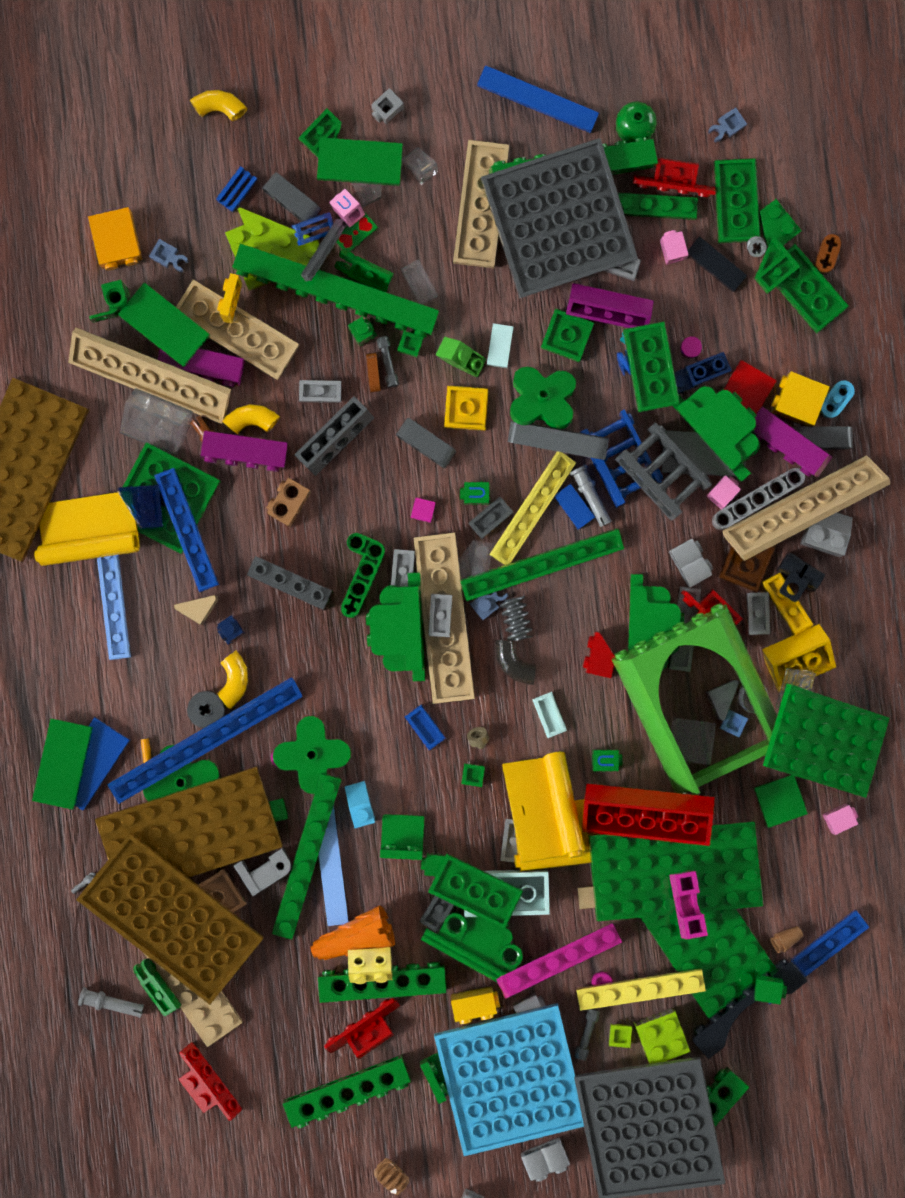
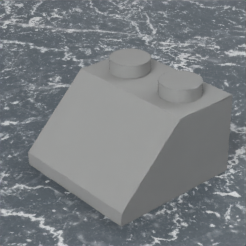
[800,512,853,557]

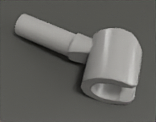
[71,872,96,894]

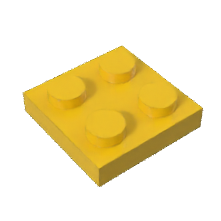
[217,273,242,324]

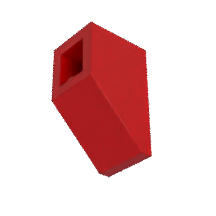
[583,632,615,678]

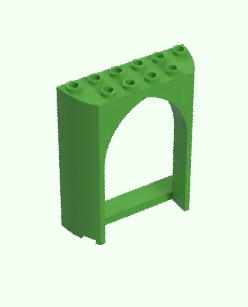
[612,603,777,795]

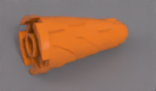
[311,905,395,960]

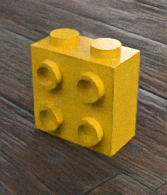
[771,371,830,427]
[451,986,500,1024]

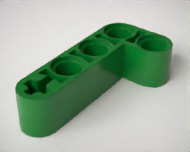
[341,533,385,618]

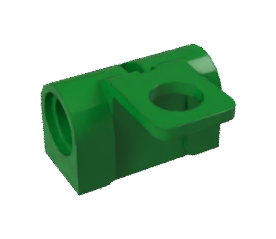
[89,280,131,323]

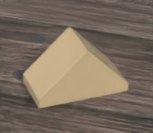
[174,595,218,625]

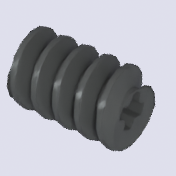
[500,596,534,641]

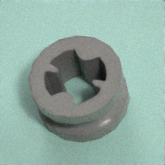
[747,236,767,257]

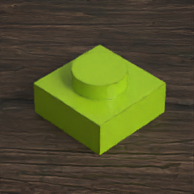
[609,1024,632,1048]

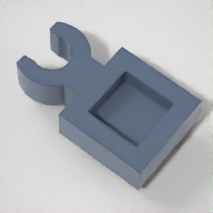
[708,107,747,143]
[149,239,189,272]
[470,591,508,620]

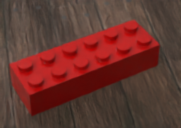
[582,784,715,846]

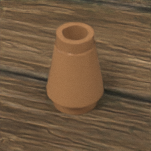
[770,926,804,953]

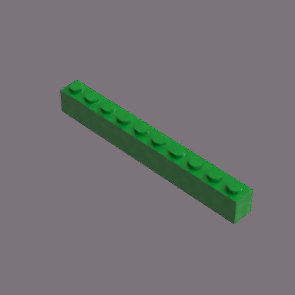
[232,243,439,338]

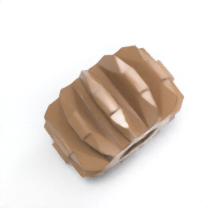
[374,1158,409,1195]

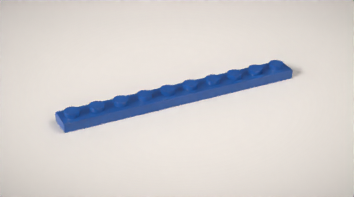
[107,677,303,804]

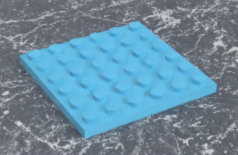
[434,1003,584,1156]

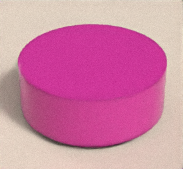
[680,337,702,358]
[591,971,613,986]

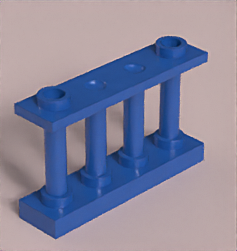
[580,409,663,508]

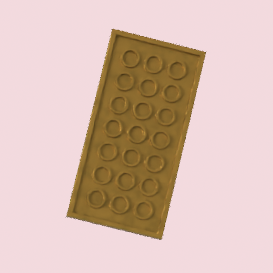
[0,377,89,562]
[95,766,283,877]
[76,832,264,1005]

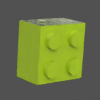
[633,1008,690,1064]

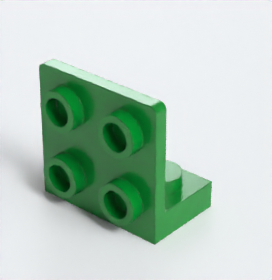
[380,814,424,860]
[420,1052,448,1104]

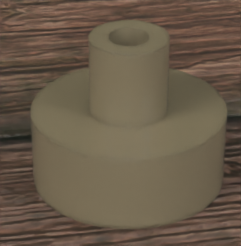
[467,727,489,749]

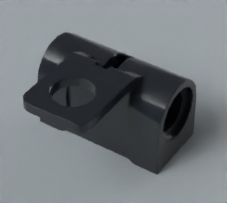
[776,552,825,602]

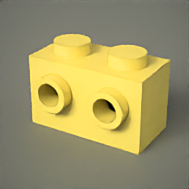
[348,947,392,984]

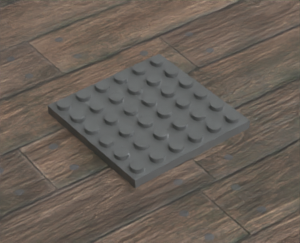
[481,138,638,299]
[574,1057,726,1198]

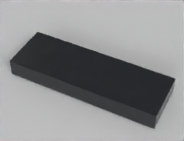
[687,236,747,292]

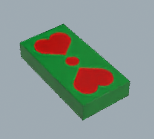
[336,212,378,252]

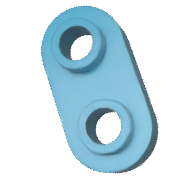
[820,380,854,418]

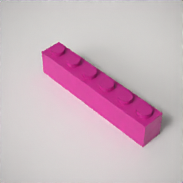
[496,923,622,999]

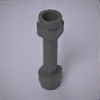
[376,336,399,388]
[574,1009,601,1061]

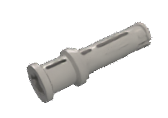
[570,465,612,527]
[78,987,144,1018]

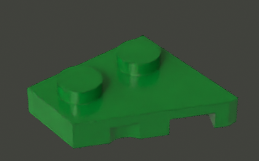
[298,108,342,158]
[759,199,802,248]
[754,236,801,294]

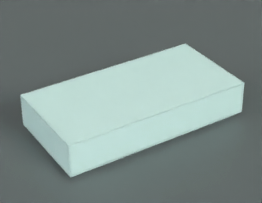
[487,323,513,368]
[532,692,567,738]

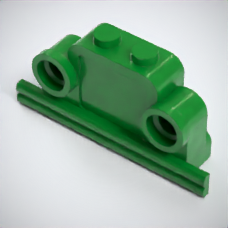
[673,386,760,482]
[366,573,425,681]
[628,574,685,671]
[421,912,523,982]

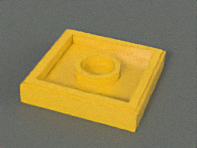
[444,386,489,431]

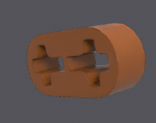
[815,234,841,274]
[366,353,381,393]

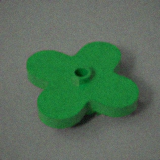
[510,367,576,430]
[273,716,351,794]
[143,745,219,801]

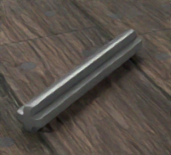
[301,219,347,281]

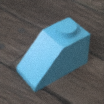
[345,781,376,828]

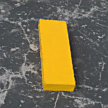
[762,572,813,636]

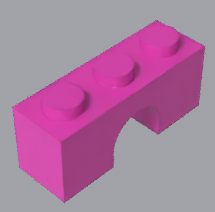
[669,871,708,939]

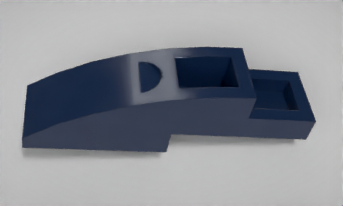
[674,352,732,394]

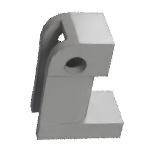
[234,847,292,896]

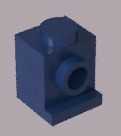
[216,615,245,645]

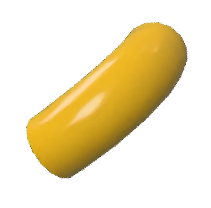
[190,90,247,122]
[222,404,280,435]
[217,650,248,709]

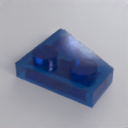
[117,485,163,529]

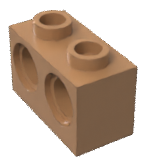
[266,477,311,528]

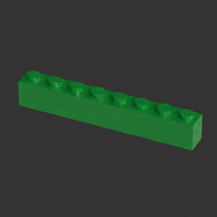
[489,137,658,175]

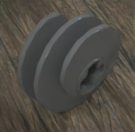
[187,691,225,728]

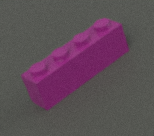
[566,283,654,328]
[157,349,245,388]
[752,407,833,477]
[200,431,288,472]

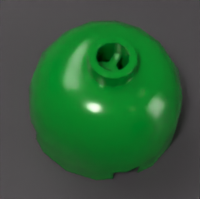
[615,101,657,143]

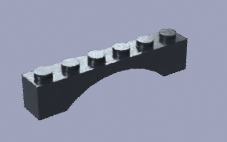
[692,957,808,1060]

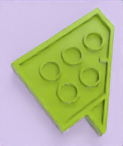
[225,208,319,291]

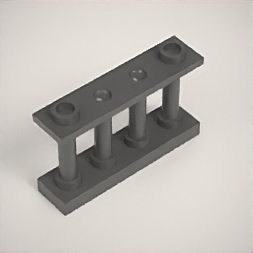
[615,422,712,521]

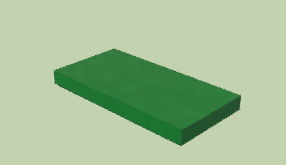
[317,137,403,186]
[714,158,760,244]
[777,244,849,334]
[118,282,210,367]
[623,321,680,412]
[32,718,93,810]
[428,853,523,929]

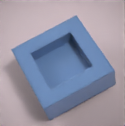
[719,710,748,737]

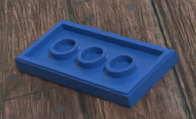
[75,717,130,811]

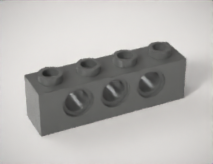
[294,397,374,476]
[247,556,333,611]

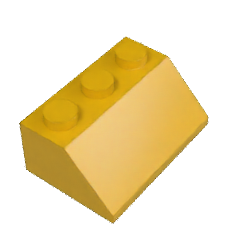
[762,624,836,693]

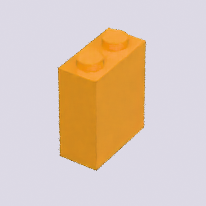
[88,207,143,271]

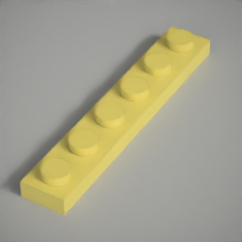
[489,451,576,565]
[576,969,706,1011]

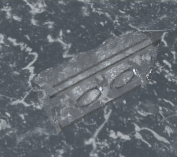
[119,388,193,456]

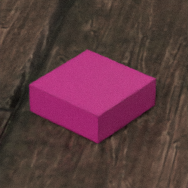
[411,498,436,523]

